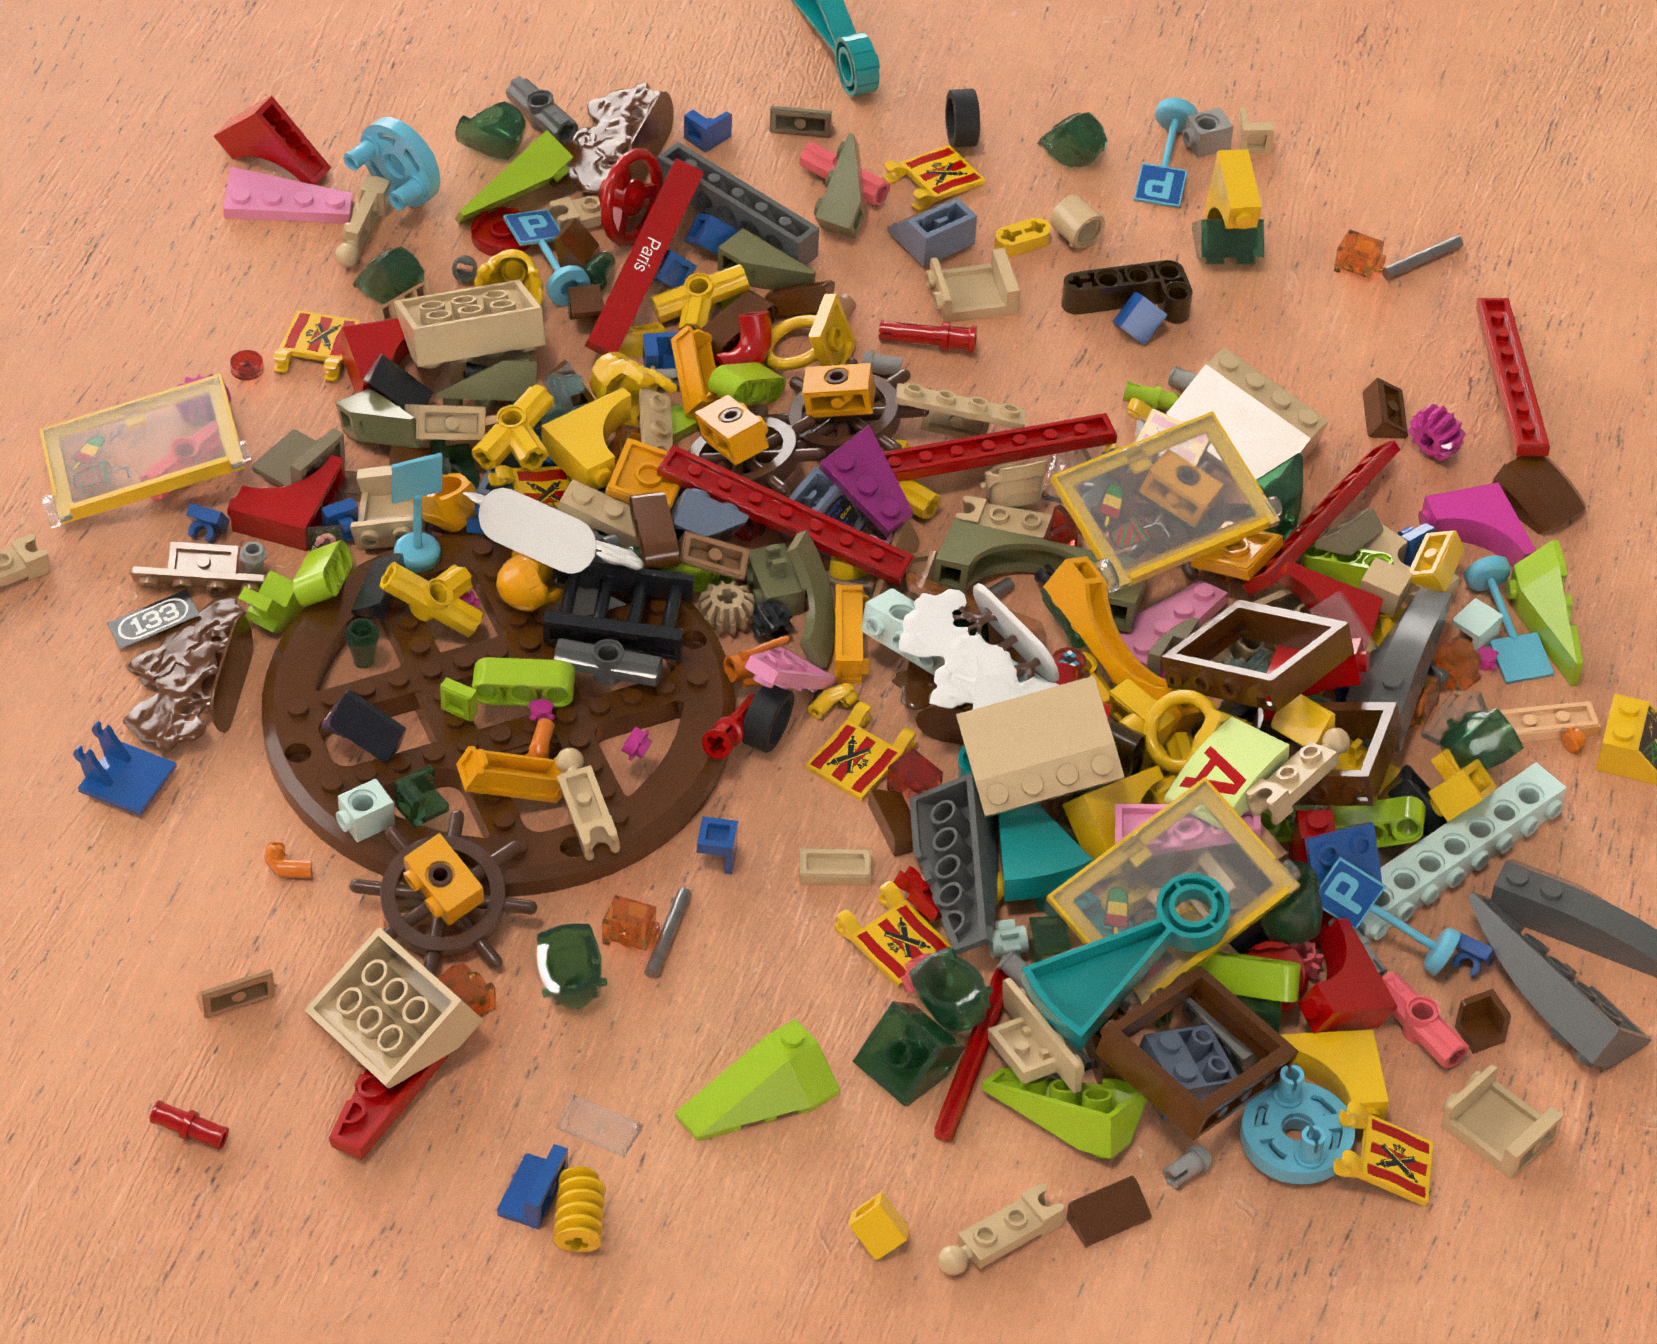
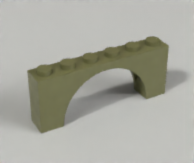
[933,519,1148,632]

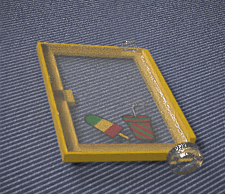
[39,373,251,528]
[1050,411,1282,593]
[1046,777,1301,1013]

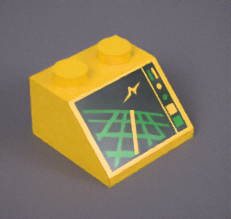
[1595,693,1657,785]

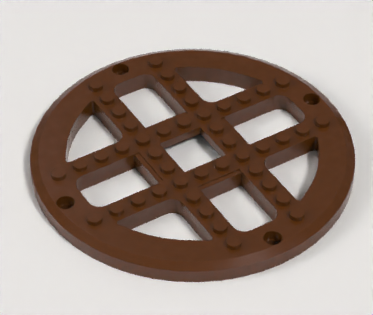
[261,532,735,897]

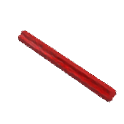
[934,966,1010,1142]

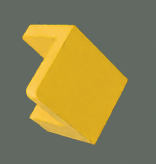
[849,1191,909,1260]

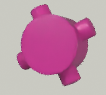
[1472,646,1499,671]
[528,699,555,722]

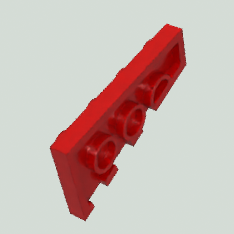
[329,1055,448,1160]

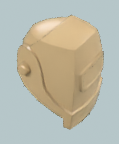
[980,460,1046,511]

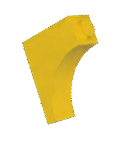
[1204,149,1262,229]
[541,387,631,490]
[1063,765,1164,884]
[1259,1030,1389,1120]

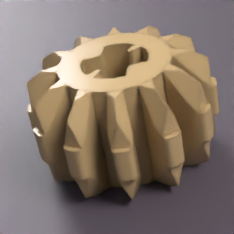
[698,580,756,636]

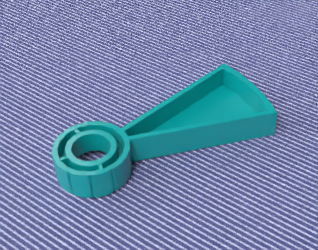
[791,0,880,97]
[958,745,1093,901]
[1021,873,1230,1051]

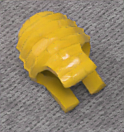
[589,352,677,440]

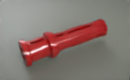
[879,320,977,354]
[702,694,756,759]

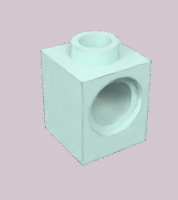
[336,778,395,842]

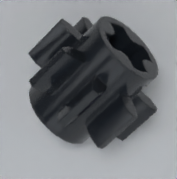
[750,601,794,643]

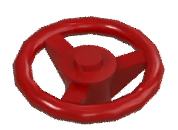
[598,148,663,246]

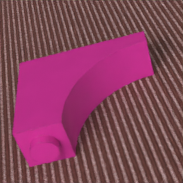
[1418,482,1536,568]

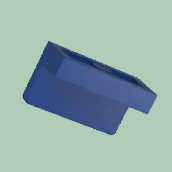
[497,1144,568,1230]

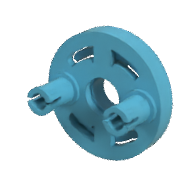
[343,117,441,210]
[1240,1065,1355,1184]

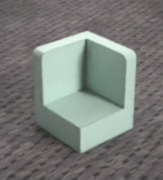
[1452,598,1503,658]

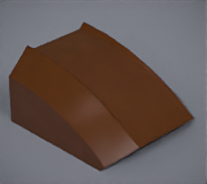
[1493,456,1586,534]

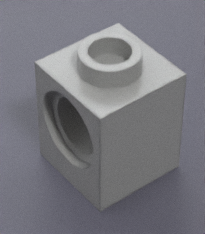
[1183,107,1233,158]

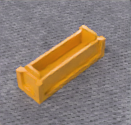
[671,325,721,420]
[834,584,870,684]
[456,746,563,803]

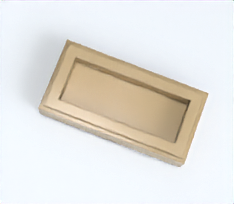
[799,848,872,885]

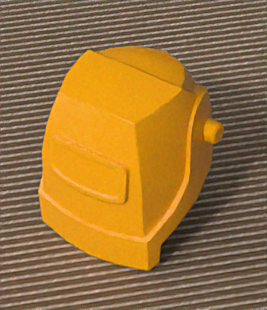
[409,473,478,532]

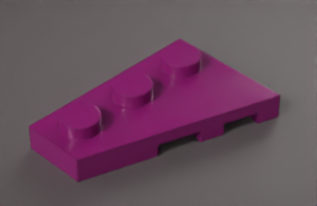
[819,425,913,537]

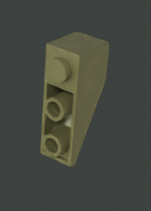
[814,133,866,239]
[717,228,816,290]
[436,360,537,406]
[335,388,422,449]

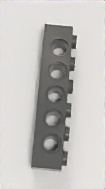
[657,142,820,265]

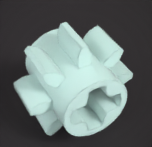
[988,919,1029,960]

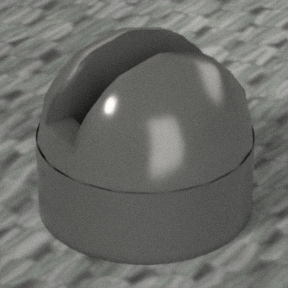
[452,255,478,282]

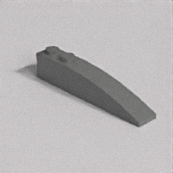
[1345,589,1453,752]
[909,773,998,955]
[1491,859,1657,978]
[1468,892,1651,1069]

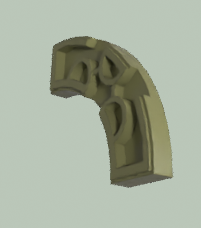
[786,530,835,669]

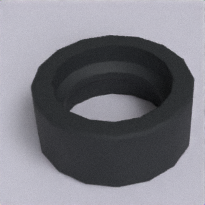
[945,89,980,147]
[742,685,794,753]

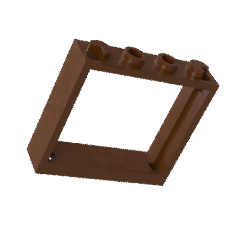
[1161,600,1354,712]
[1251,702,1402,806]
[1095,965,1299,1141]

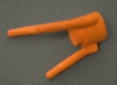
[723,635,791,688]

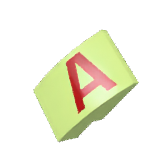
[1165,717,1289,831]

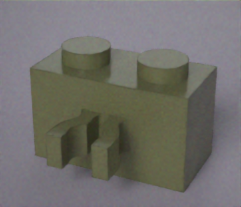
[743,543,805,616]

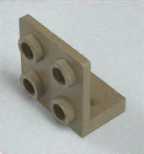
[252,428,345,487]

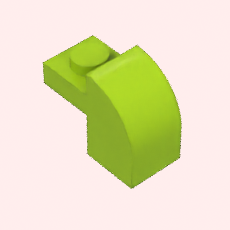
[238,570,302,633]

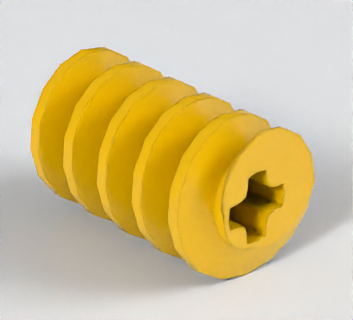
[553,1166,606,1252]

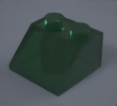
[1192,219,1264,265]
[1245,453,1303,541]
[853,1001,966,1106]

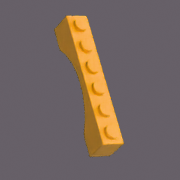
[1043,556,1203,739]

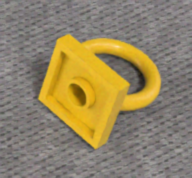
[765,293,857,371]
[1143,689,1252,773]

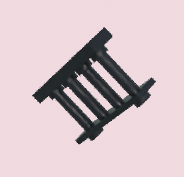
[543,562,694,661]

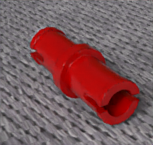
[149,1100,229,1150]

